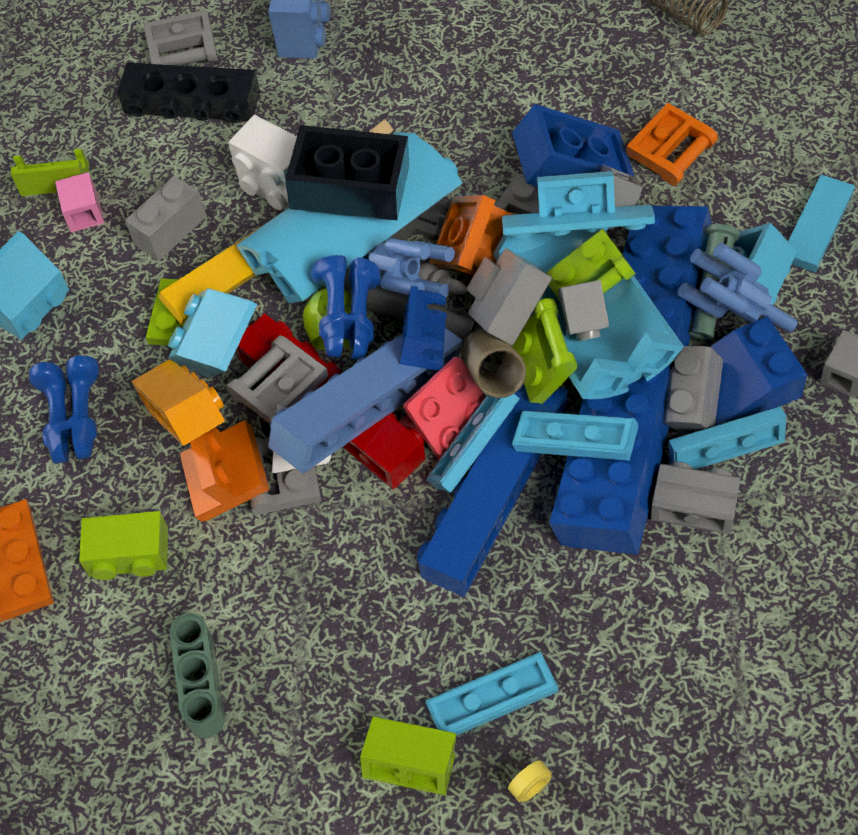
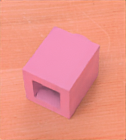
[55,172,104,232]

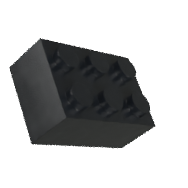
[285,125,409,221]

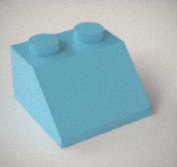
[733,223,797,305]
[0,231,69,340]
[168,288,257,378]

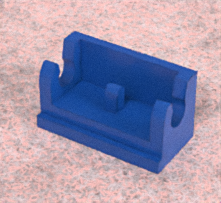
[400,285,447,371]

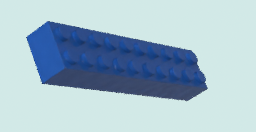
[549,206,712,555]

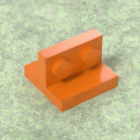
[429,195,514,278]
[180,420,270,522]

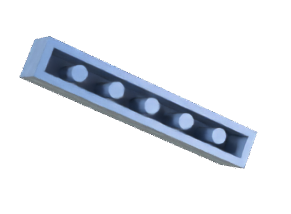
[268,328,463,474]

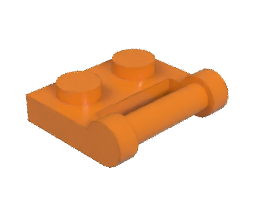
[626,103,718,186]

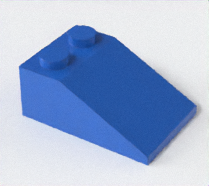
[512,104,635,188]
[710,316,807,426]

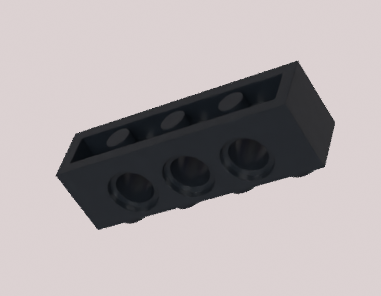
[117,63,260,123]

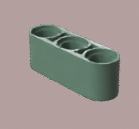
[170,613,225,738]

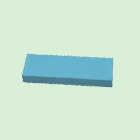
[788,174,855,273]
[426,394,520,493]
[669,406,786,470]
[512,411,639,461]
[425,652,559,736]

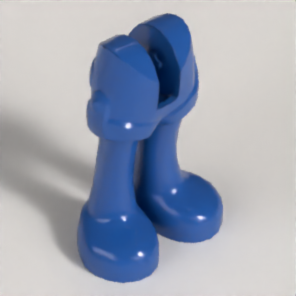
[311,255,381,360]
[29,355,99,464]

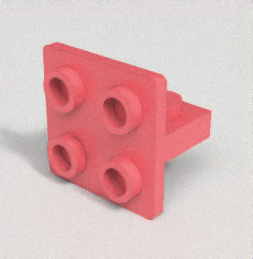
[399,357,485,460]

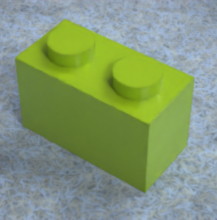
[79,511,168,580]

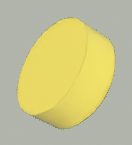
[508,760,552,802]

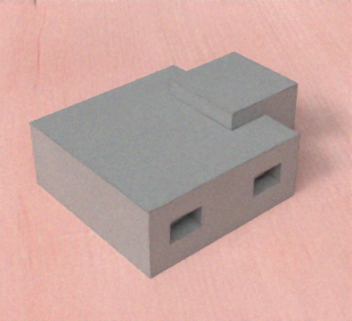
[466,247,552,346]

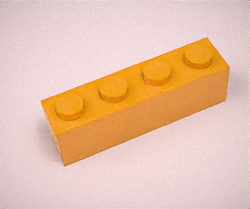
[131,359,225,446]

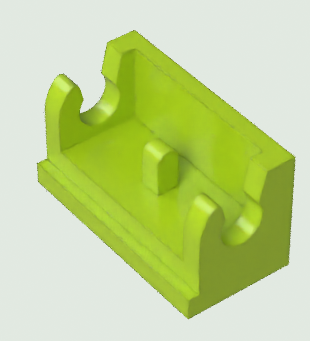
[10,149,89,196]
[360,716,456,795]

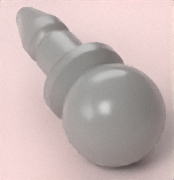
[418,263,469,295]

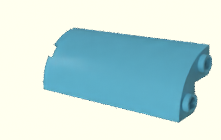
[236,132,462,303]
[493,229,684,400]

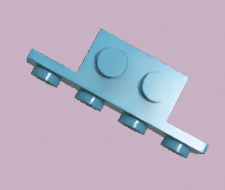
[502,171,655,238]

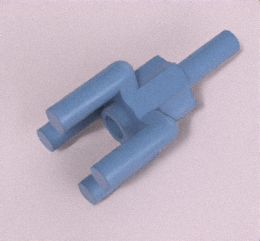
[362,238,455,297]
[677,243,797,333]

